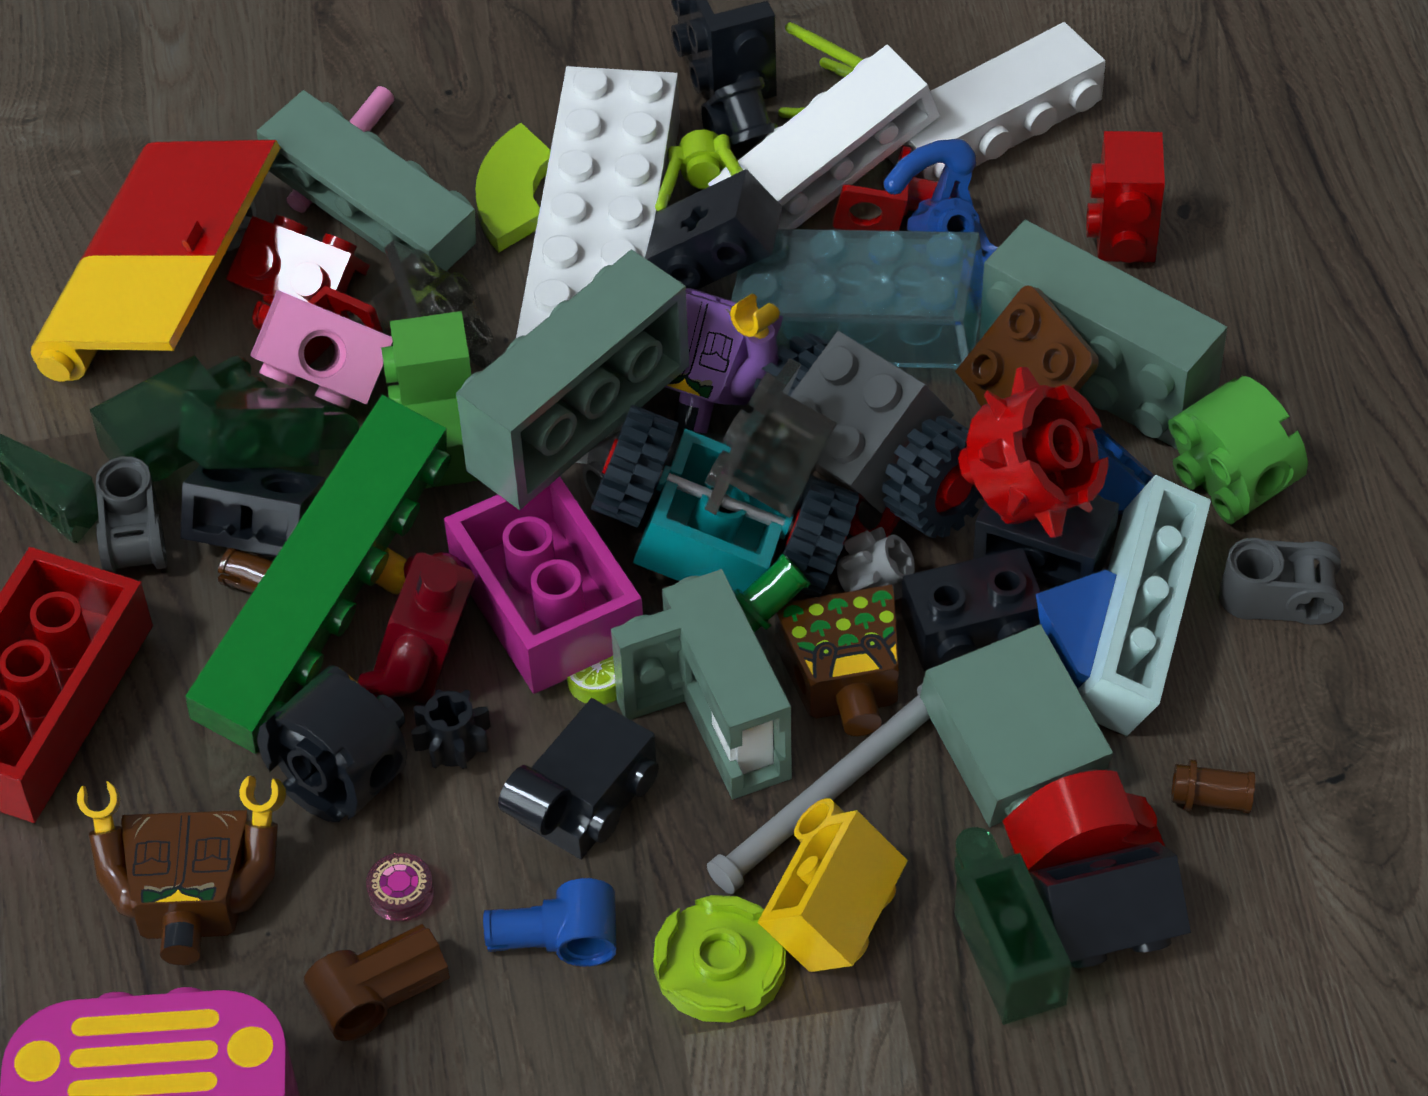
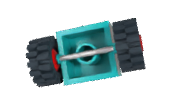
[591,405,859,597]

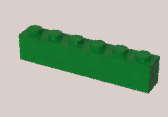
[185,395,451,754]

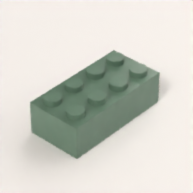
[980,219,1227,449]
[456,249,689,510]

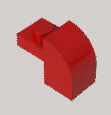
[1002,770,1165,877]

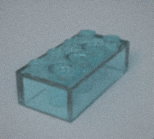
[731,229,984,369]

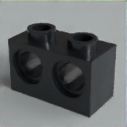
[181,456,325,557]

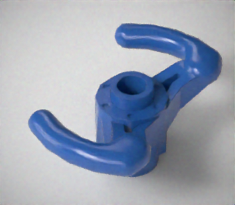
[883,139,998,314]

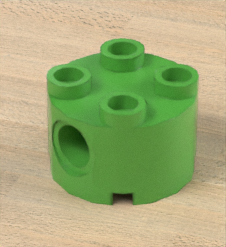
[1168,376,1308,524]

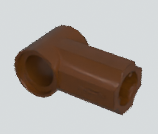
[303,924,450,1041]

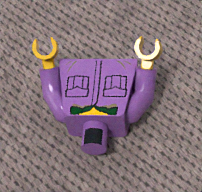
[666,288,783,433]

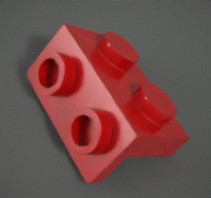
[226,214,370,302]

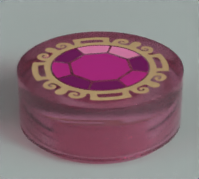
[366,853,434,921]

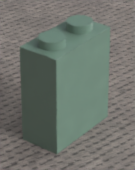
[920,624,1113,828]

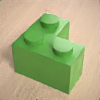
[381,311,478,488]

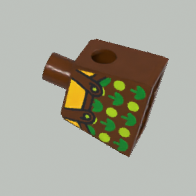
[774,584,899,736]

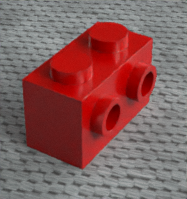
[1086,131,1165,263]

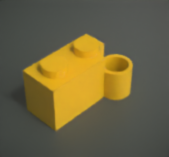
[757,798,908,972]

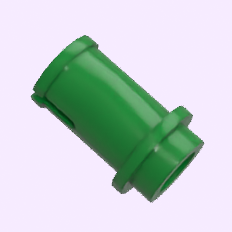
[734,554,811,633]

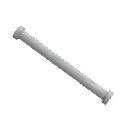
[707,683,930,894]

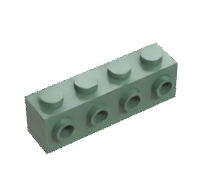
[257,90,476,286]

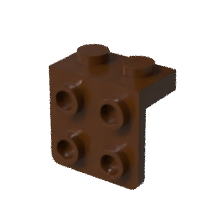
[955,285,1099,407]

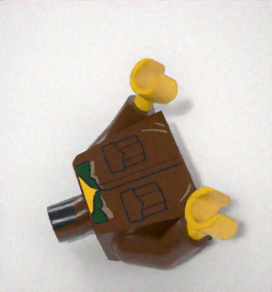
[77,775,286,965]

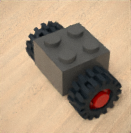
[751,331,984,538]

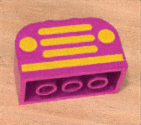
[0,987,300,1096]

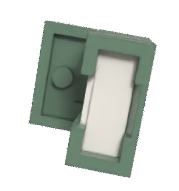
[611,569,792,800]

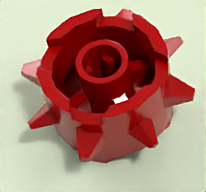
[958,367,1109,538]

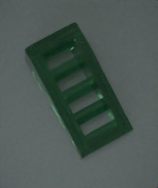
[0,434,99,544]

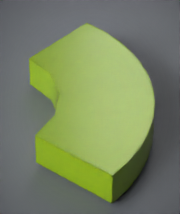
[475,123,551,253]

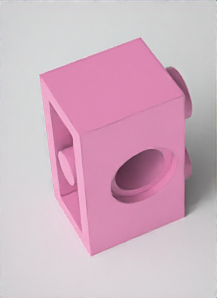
[250,290,393,409]

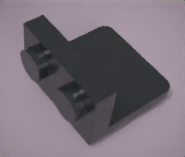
[671,0,777,100]

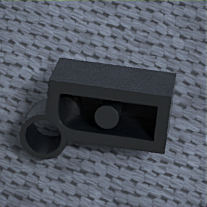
[498,697,659,860]

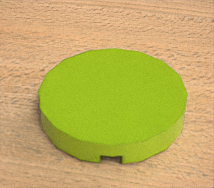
[653,895,787,1023]

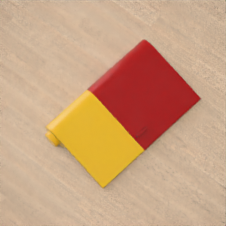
[31,140,280,382]

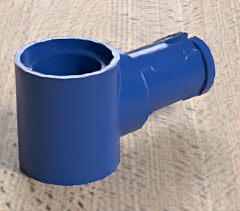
[483,878,616,966]

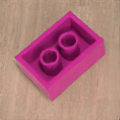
[444,476,643,694]

